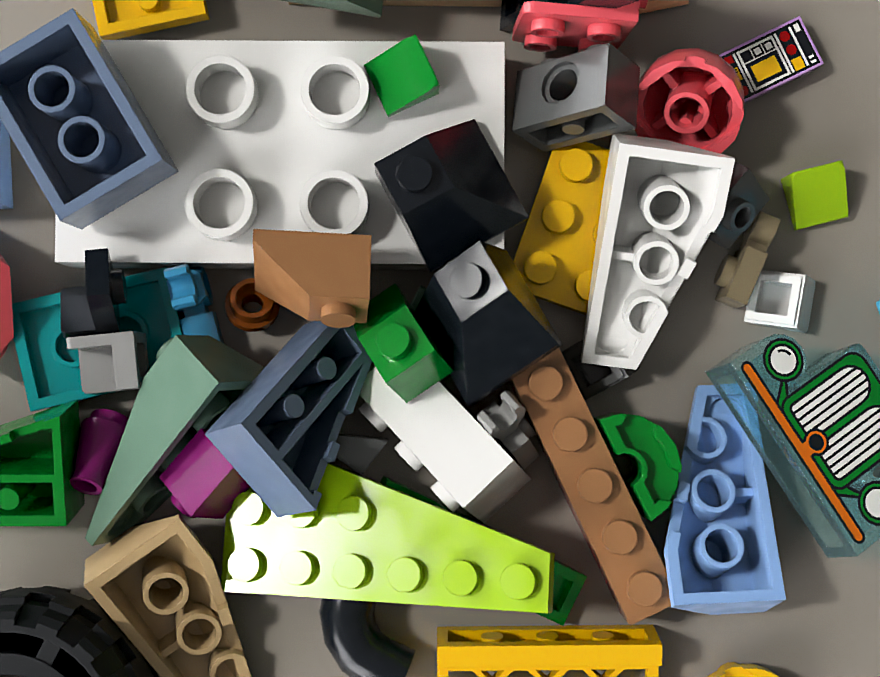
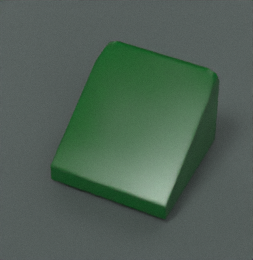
[364,34,440,117]

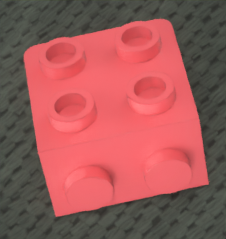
[512,0,648,52]

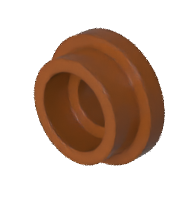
[225,278,280,332]

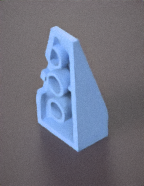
[664,384,786,615]

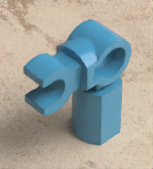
[163,264,224,344]

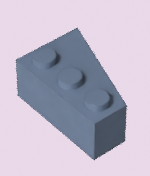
[205,321,372,517]

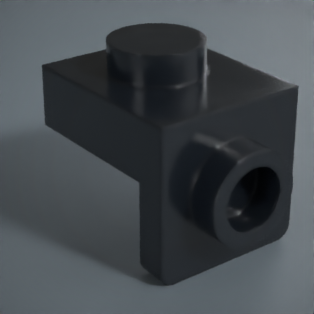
[60,248,127,339]

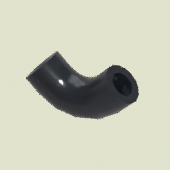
[319,598,415,677]

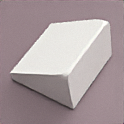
[744,270,816,333]

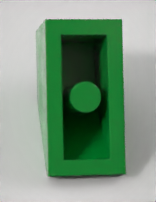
[354,283,453,403]

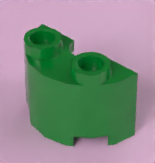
[593,412,682,521]

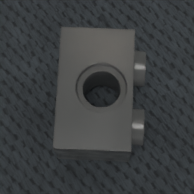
[512,43,640,152]

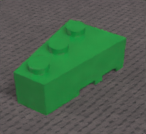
[0,399,85,526]

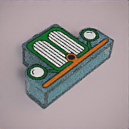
[705,334,880,558]

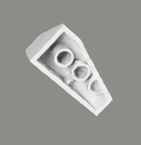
[581,133,735,370]

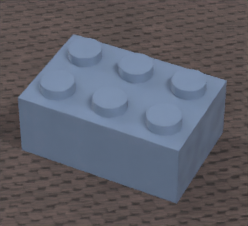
[0,8,179,230]

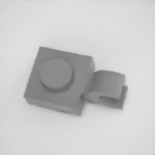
[477,391,540,470]

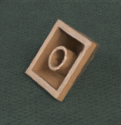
[253,229,372,328]

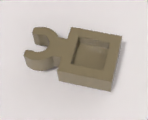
[714,211,781,308]

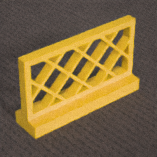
[437,625,663,677]

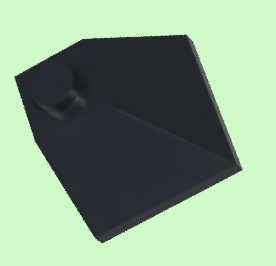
[374,119,529,273]
[415,241,562,406]

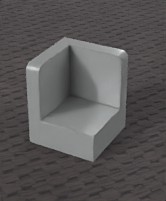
[66,331,149,394]

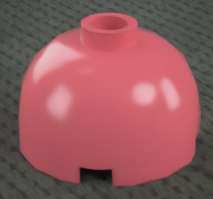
[635,48,745,154]

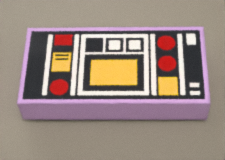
[719,16,824,104]

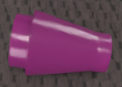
[70,409,128,495]

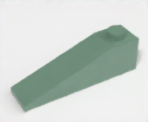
[85,335,265,546]

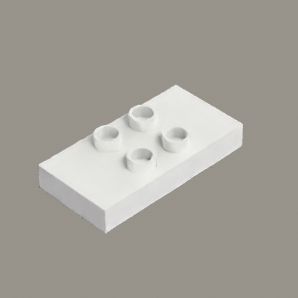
[55,40,505,270]

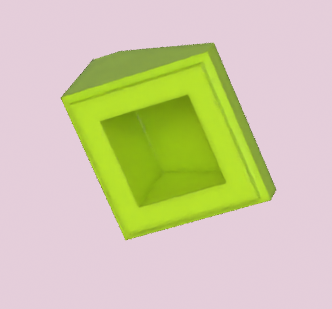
[781,160,849,231]

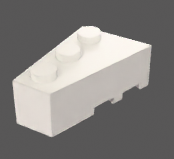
[359,367,531,524]

